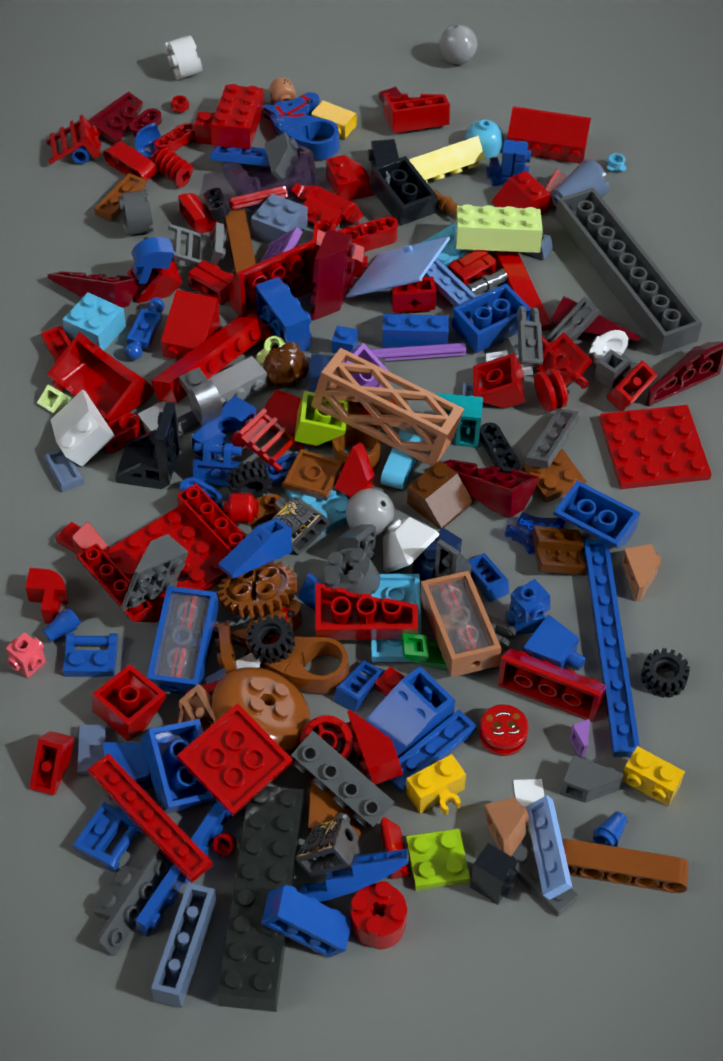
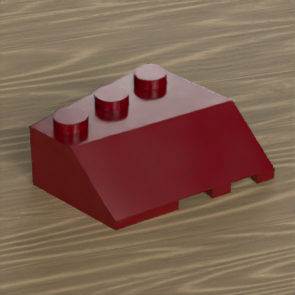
[310,230,355,321]

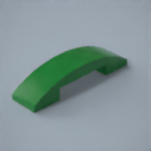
[401,633,500,670]

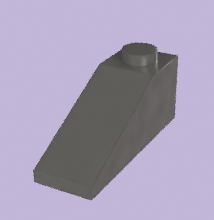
[434,539,472,578]

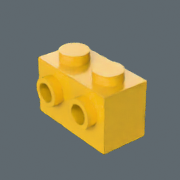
[622,746,685,806]

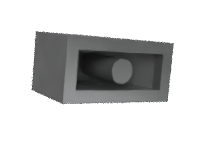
[265,132,299,184]

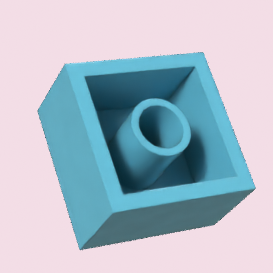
[62,293,126,350]

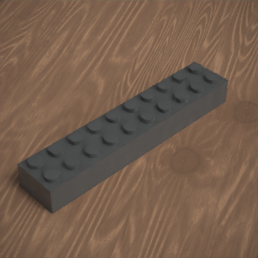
[555,188,702,354]

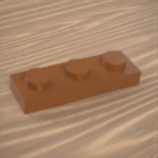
[94,173,146,222]

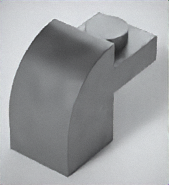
[179,367,222,425]

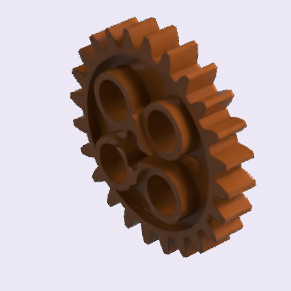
[217,561,298,619]

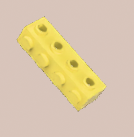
[409,136,485,182]

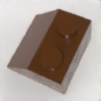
[407,461,473,530]

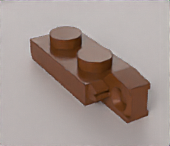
[213,620,237,673]

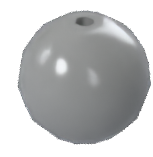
[439,24,478,65]
[346,488,394,536]

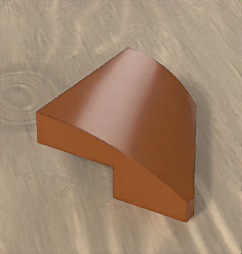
[308,779,360,839]

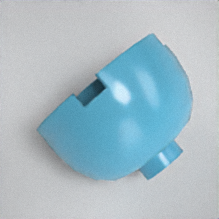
[464,120,504,158]

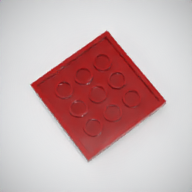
[599,405,712,489]

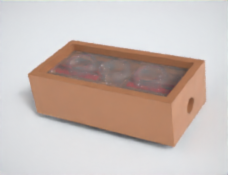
[420,571,501,677]

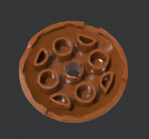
[212,667,311,753]

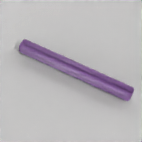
[369,343,466,361]

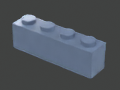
[151,883,217,1008]

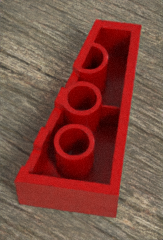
[315,583,418,640]

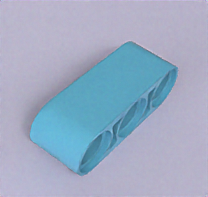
[380,431,423,490]

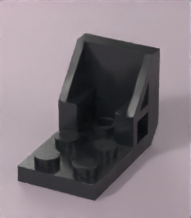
[115,403,181,489]

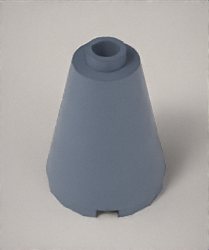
[552,159,609,206]

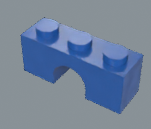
[191,395,256,460]

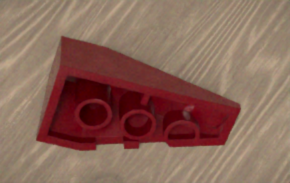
[48,271,141,308]
[646,341,723,406]
[443,459,539,518]

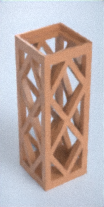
[311,348,464,467]

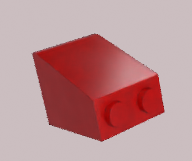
[161,290,221,360]

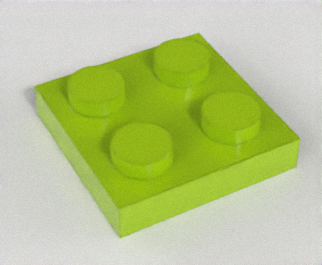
[406,829,470,891]

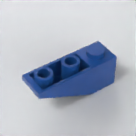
[218,518,292,579]

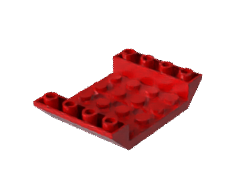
[76,483,246,623]

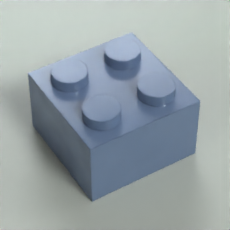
[251,194,308,243]

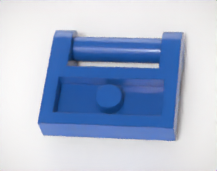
[63,633,118,677]
[73,802,142,872]

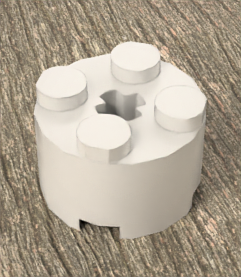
[165,35,202,80]

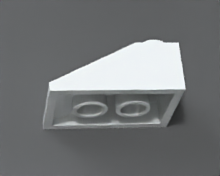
[51,389,115,466]

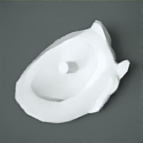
[589,330,628,364]

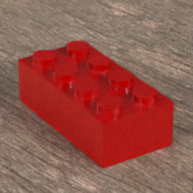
[211,84,264,149]

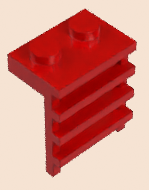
[46,114,102,165]
[230,409,304,473]

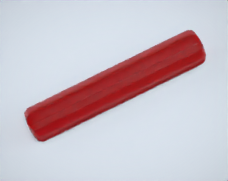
[229,186,288,210]

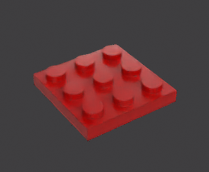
[177,703,293,817]

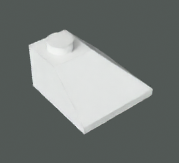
[383,517,440,574]

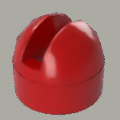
[213,833,237,856]

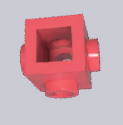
[6,632,46,679]

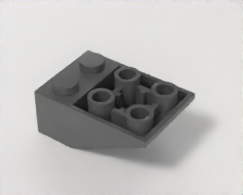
[120,534,188,611]

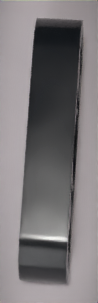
[203,188,229,219]
[479,422,520,473]

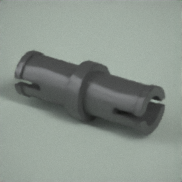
[466,269,508,295]

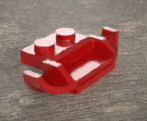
[291,183,364,229]

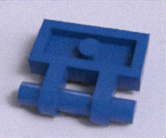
[193,441,242,486]

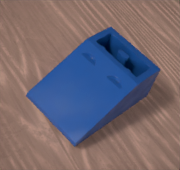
[365,666,455,758]

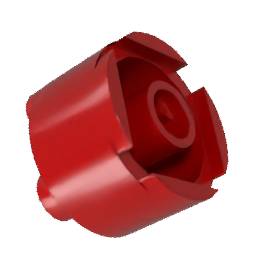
[351,881,407,949]

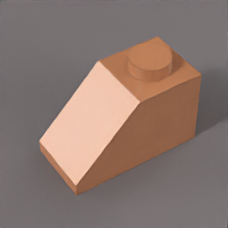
[621,544,661,601]
[485,797,529,856]

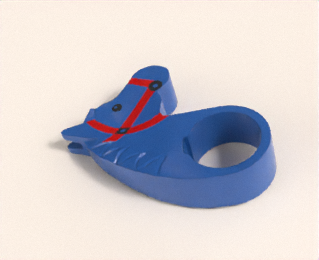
[263,92,340,160]

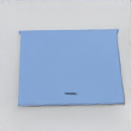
[346,236,450,298]

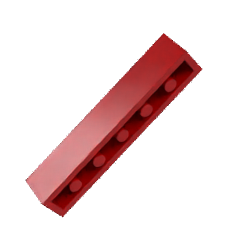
[151,317,263,403]

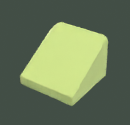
[37,384,71,414]

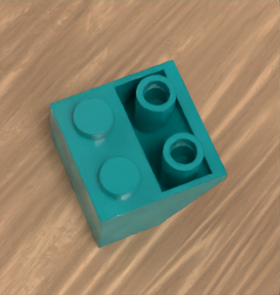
[436,393,483,448]

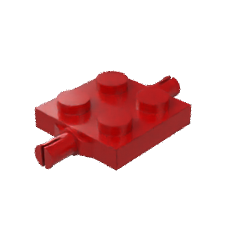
[535,332,593,389]

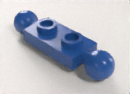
[125,297,164,360]

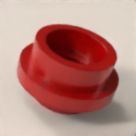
[170,95,190,113]

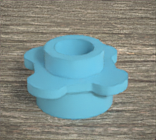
[606,153,626,172]

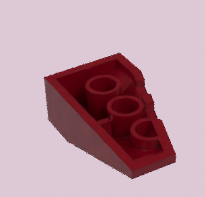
[551,296,640,341]

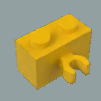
[406,754,466,815]

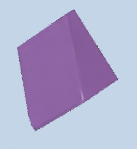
[569,719,590,757]

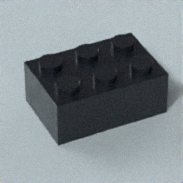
[369,156,438,226]

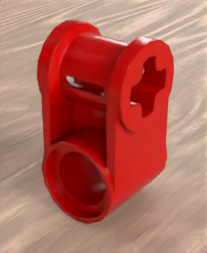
[104,413,142,453]

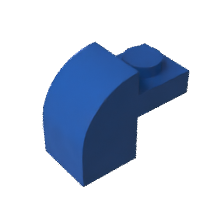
[131,237,174,284]

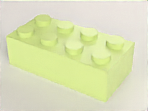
[455,204,543,253]

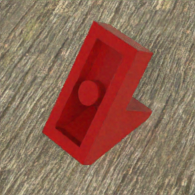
[56,521,109,555]

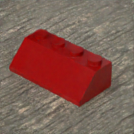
[507,106,591,164]
[497,648,606,722]

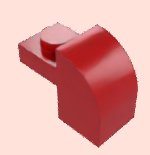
[25,568,68,624]

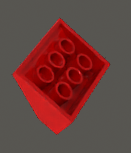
[229,240,315,318]

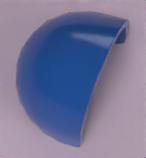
[135,123,161,159]

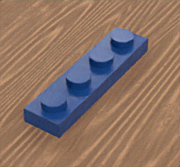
[388,710,477,794]

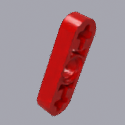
[154,123,195,152]

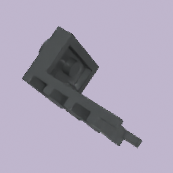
[168,222,226,266]

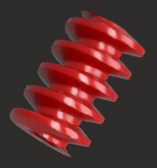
[150,148,193,188]

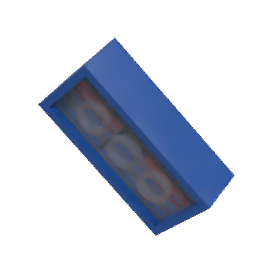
[147,586,219,695]

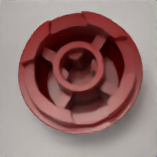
[300,715,353,759]

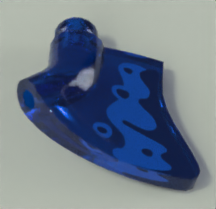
[505,512,565,554]

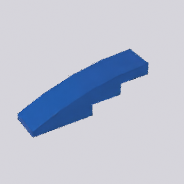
[300,849,408,902]

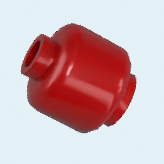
[223,493,259,524]

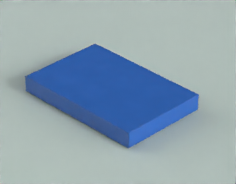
[210,146,270,166]

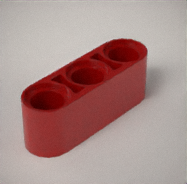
[103,141,158,181]

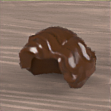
[263,342,309,388]

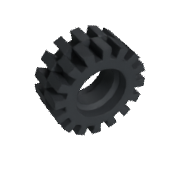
[226,461,272,499]
[247,615,295,664]
[641,648,690,698]

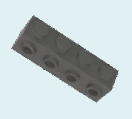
[291,730,394,828]

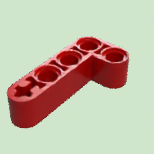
[314,216,398,252]

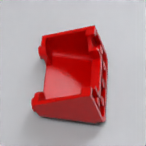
[47,332,155,423]

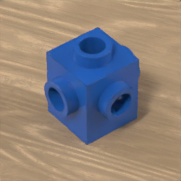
[510,579,550,624]

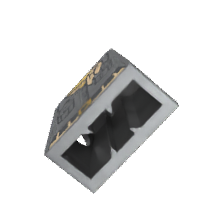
[272,496,331,555]
[295,813,359,877]

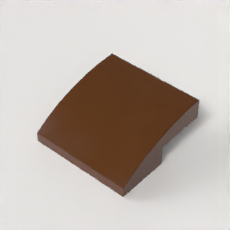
[533,526,587,575]

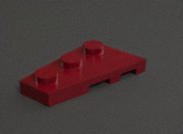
[88,91,143,145]

